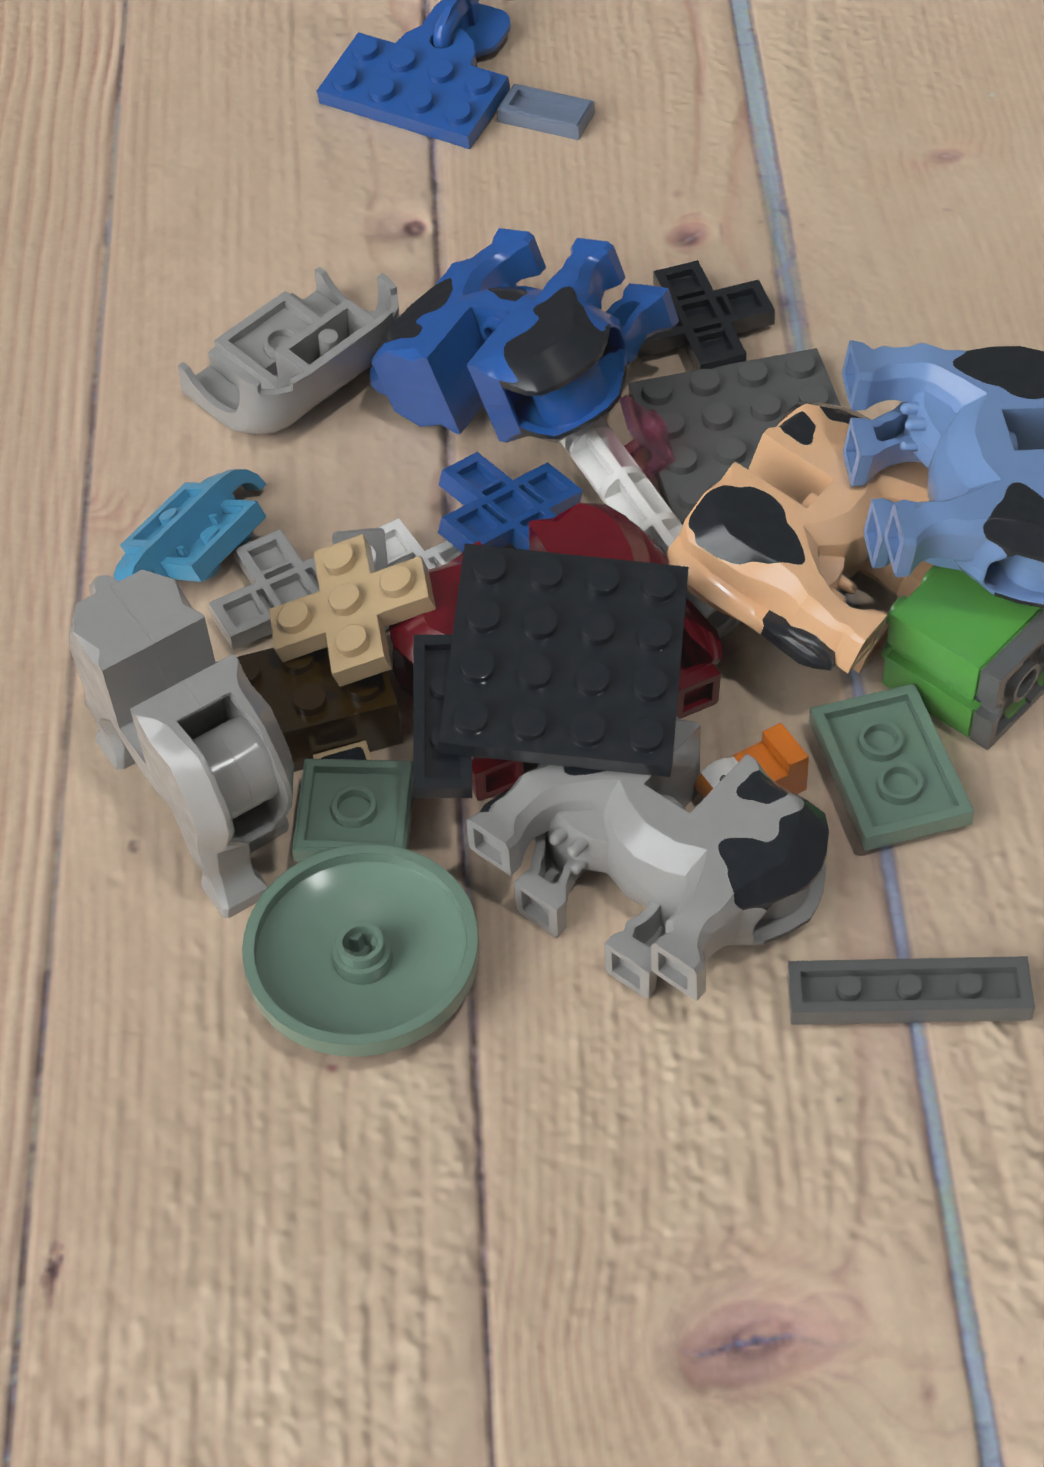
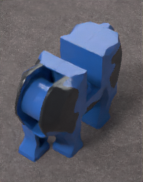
[370,228,679,443]

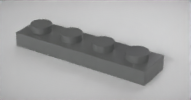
[787,956,1035,1025]

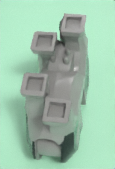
[466,716,829,1001]

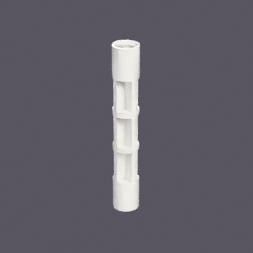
[560,416,740,638]

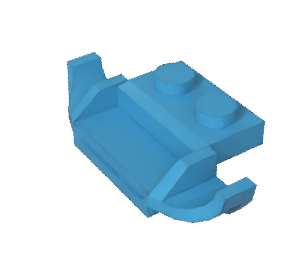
[114,469,267,582]

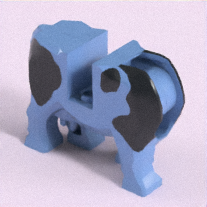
[842,340,1044,608]

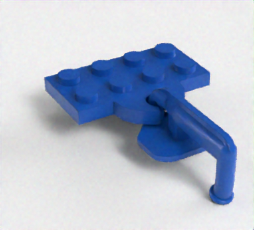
[317,0,511,149]

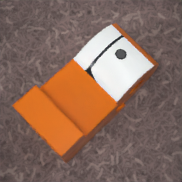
[695,723,809,799]

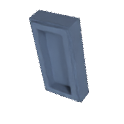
[497,84,595,140]

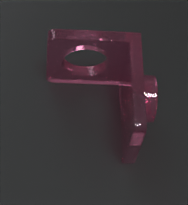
[620,395,675,479]

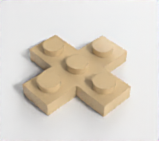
[269,534,436,687]

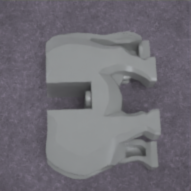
[69,569,294,918]

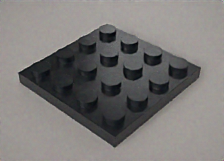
[438,544,689,777]

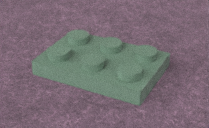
[809,683,974,851]

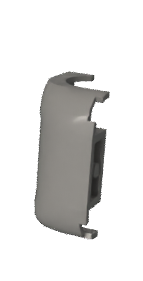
[178,267,399,435]

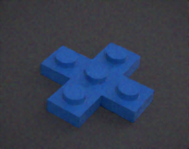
[438,452,583,552]

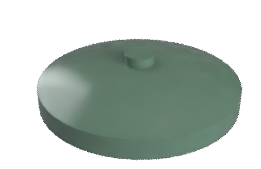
[242,844,480,1057]

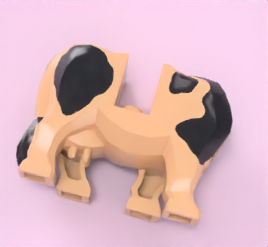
[666,402,934,674]

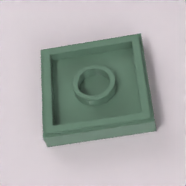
[292,759,414,862]

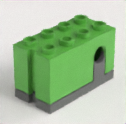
[882,566,1044,750]

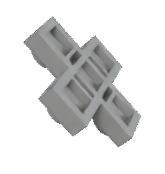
[209,529,319,650]

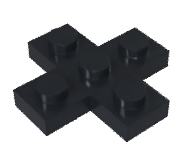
[637,260,775,370]

